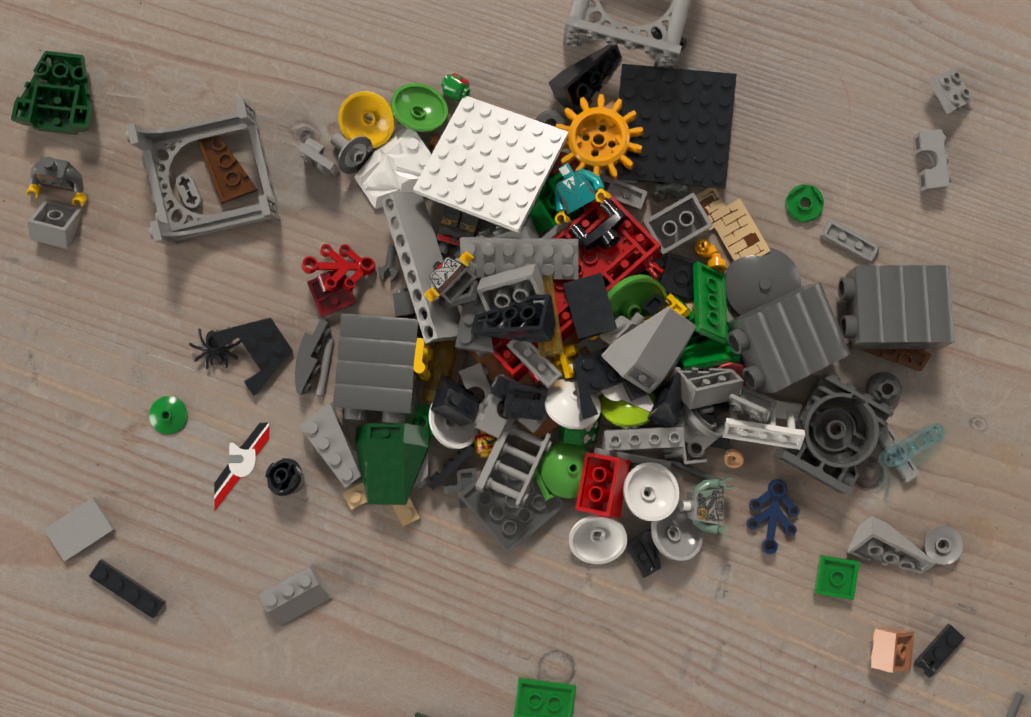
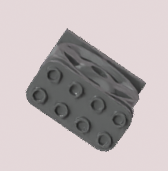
[773,374,894,496]

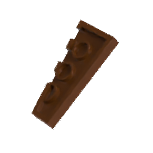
[197,135,258,204]
[846,340,931,371]

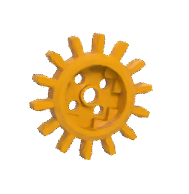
[555,94,643,180]

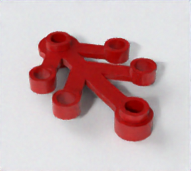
[301,244,376,291]

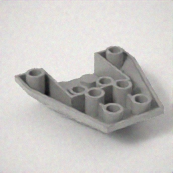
[602,306,696,394]

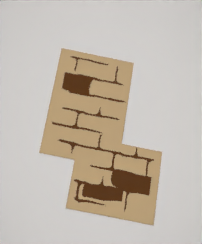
[695,188,771,261]

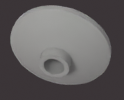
[924,526,963,565]

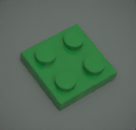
[814,555,860,600]

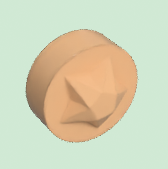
[724,448,744,468]

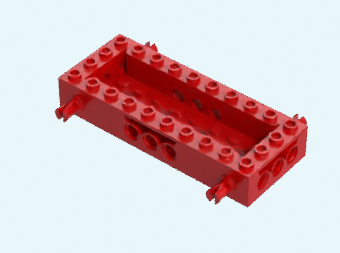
[492,192,665,384]

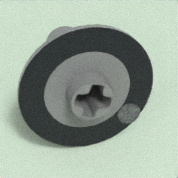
[330,133,373,174]

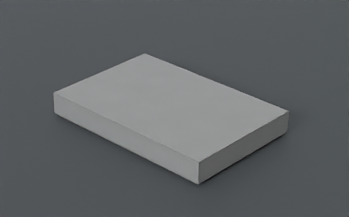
[44,497,115,562]

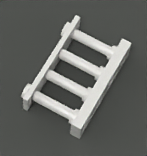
[722,400,805,450]

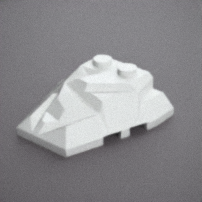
[354,124,431,209]

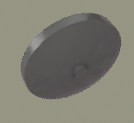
[725,247,801,316]

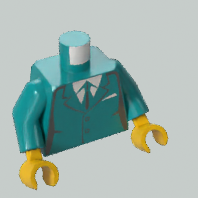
[555,163,611,225]

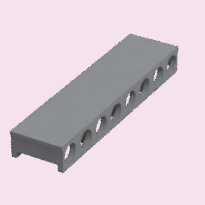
[381,192,461,344]

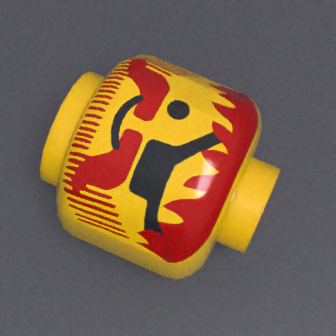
[474,430,497,457]

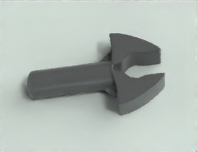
[378,245,399,282]

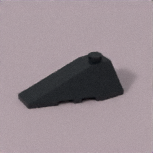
[548,44,622,115]
[471,294,556,342]

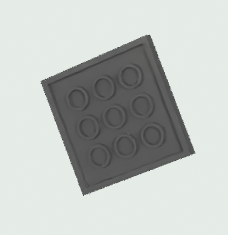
[458,445,566,554]

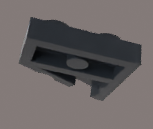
[626,528,661,578]

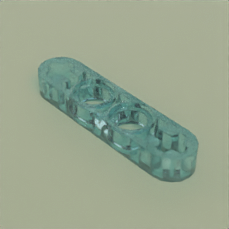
[879,423,945,468]

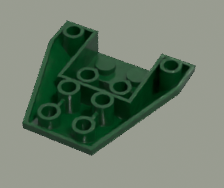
[355,423,431,505]

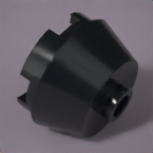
[265,458,305,496]

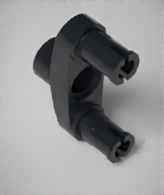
[569,199,626,251]

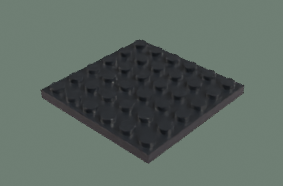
[614,64,737,189]

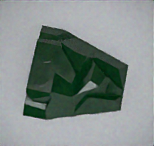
[11,51,93,135]

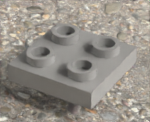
[929,68,973,114]
[297,138,340,177]

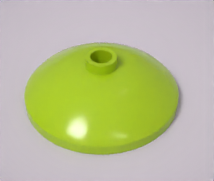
[600,393,656,427]

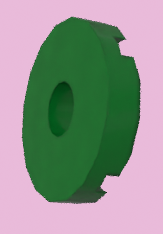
[785,184,824,222]

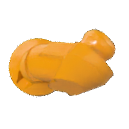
[695,239,727,273]

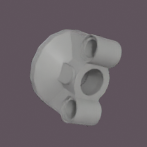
[670,401,723,457]

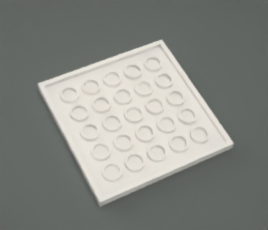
[413,95,568,233]

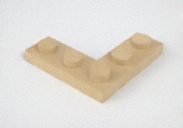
[343,483,420,527]

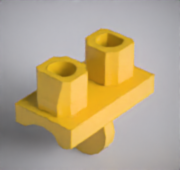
[552,343,579,379]

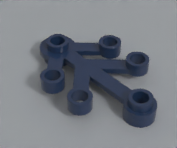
[746,479,800,554]

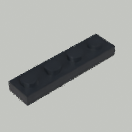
[89,559,166,618]

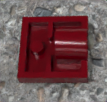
[307,270,357,318]

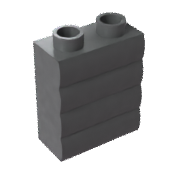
[838,265,955,350]
[726,282,850,393]
[333,313,423,423]

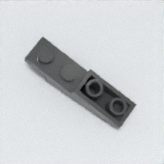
[295,319,331,395]

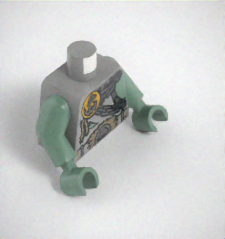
[678,477,734,537]

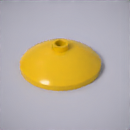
[338,91,395,148]

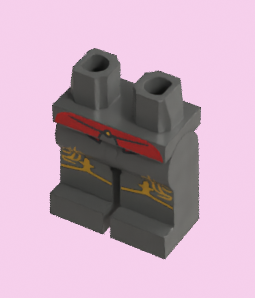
[436,205,481,258]

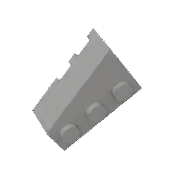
[671,367,744,410]

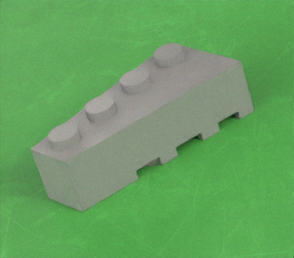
[299,402,361,488]

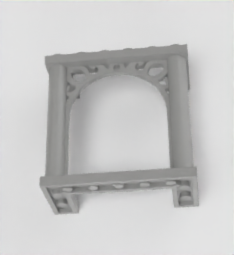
[563,0,691,68]
[125,98,281,246]

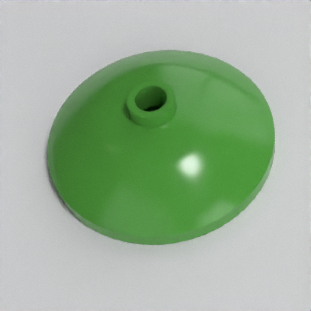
[391,83,448,132]
[540,441,591,499]

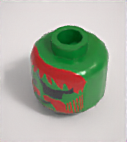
[441,73,470,102]

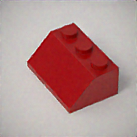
[575,452,630,518]

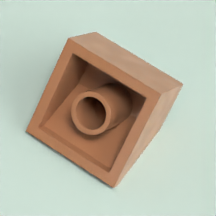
[870,628,915,673]

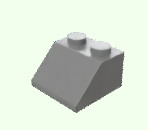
[28,199,82,249]

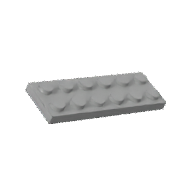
[460,237,579,280]

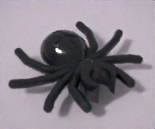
[189,327,241,369]

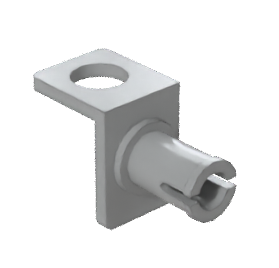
[663,441,707,464]

